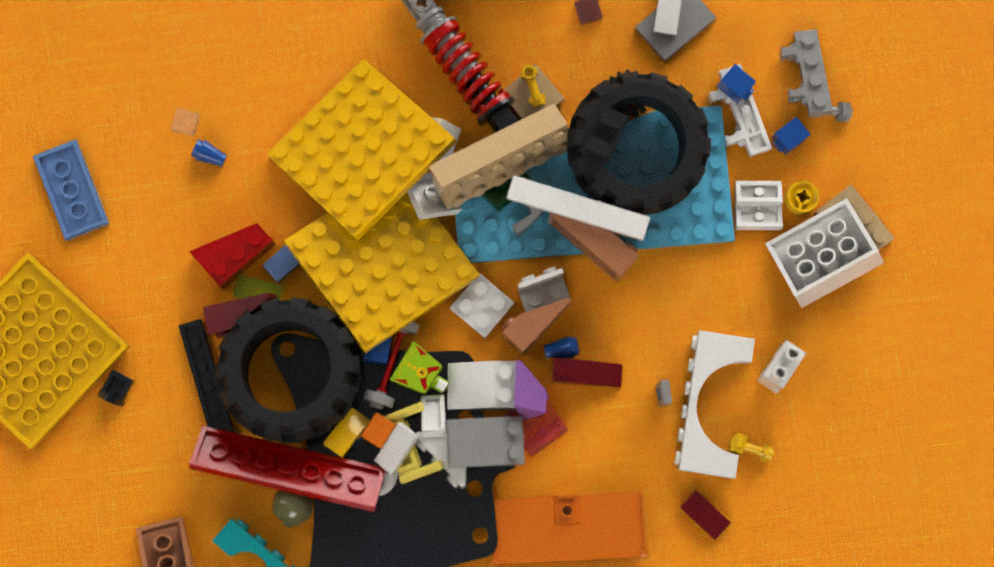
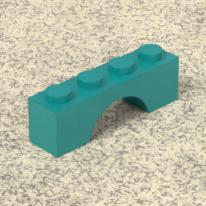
[212,518,296,567]

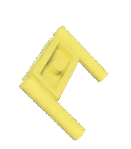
[383,402,444,484]

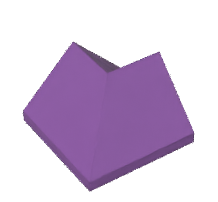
[514,361,550,420]

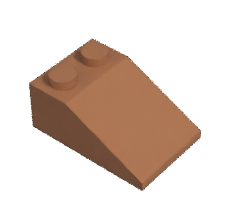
[502,297,572,356]
[136,516,195,567]

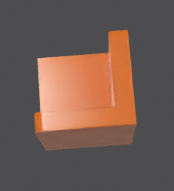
[361,412,396,449]

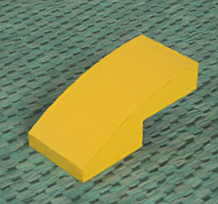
[323,407,371,458]

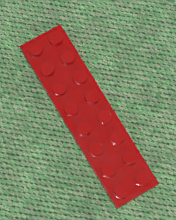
[189,426,386,512]

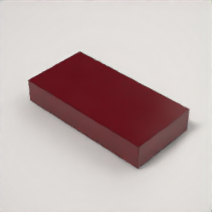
[679,490,731,540]

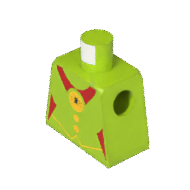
[390,341,450,396]

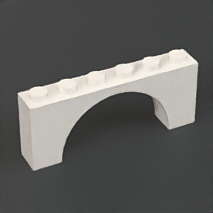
[674,330,755,479]

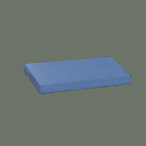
[33,139,110,241]

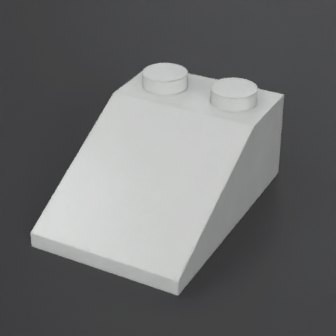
[447,361,516,411]

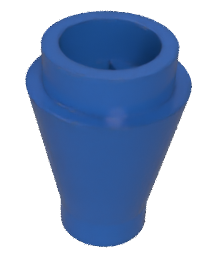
[191,139,227,167]
[544,335,579,358]

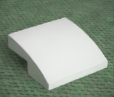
[735,181,783,230]

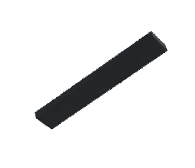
[179,319,235,433]

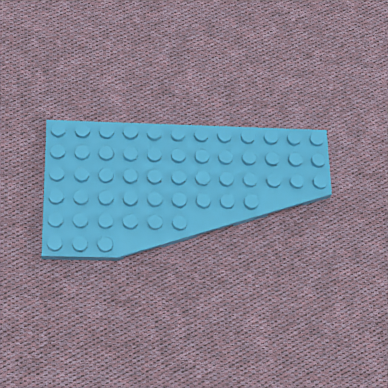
[455,106,735,263]

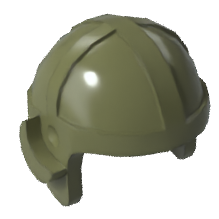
[272,490,313,528]

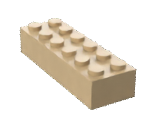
[429,104,568,210]

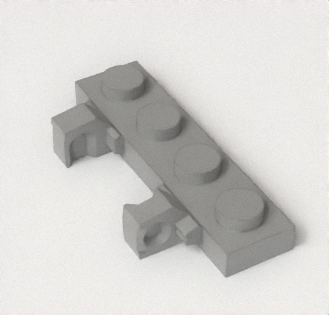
[779,29,833,117]

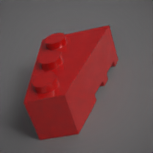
[189,223,275,290]

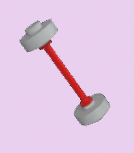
[363,322,420,410]

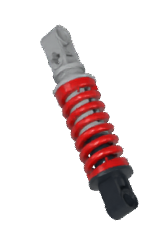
[401,0,519,133]

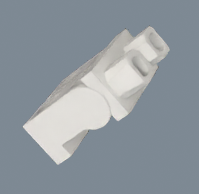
[757,340,806,394]

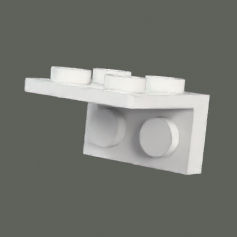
[517,266,570,312]

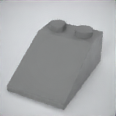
[446,417,525,468]

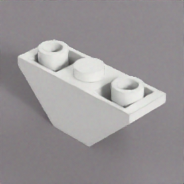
[415,432,467,489]

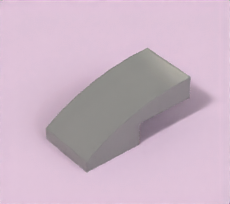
[512,206,544,237]

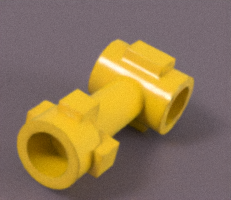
[520,64,546,109]
[729,433,774,463]

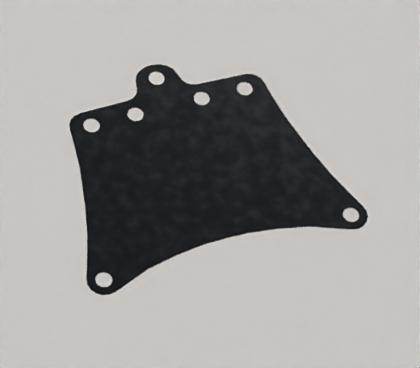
[271,333,516,567]

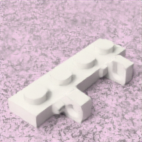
[707,64,772,157]

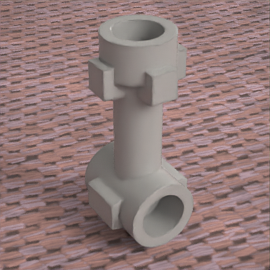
[813,102,853,122]

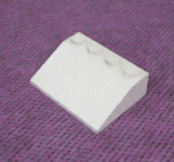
[765,198,884,308]

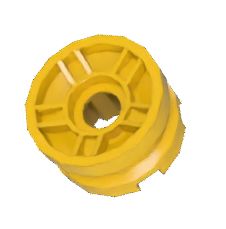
[784,181,819,215]

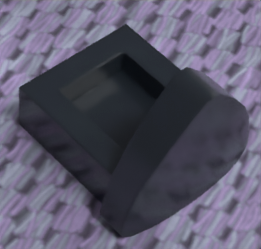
[98,370,134,407]

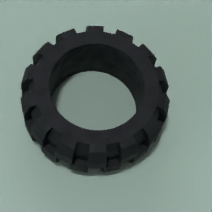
[566,71,711,215]
[215,297,362,444]

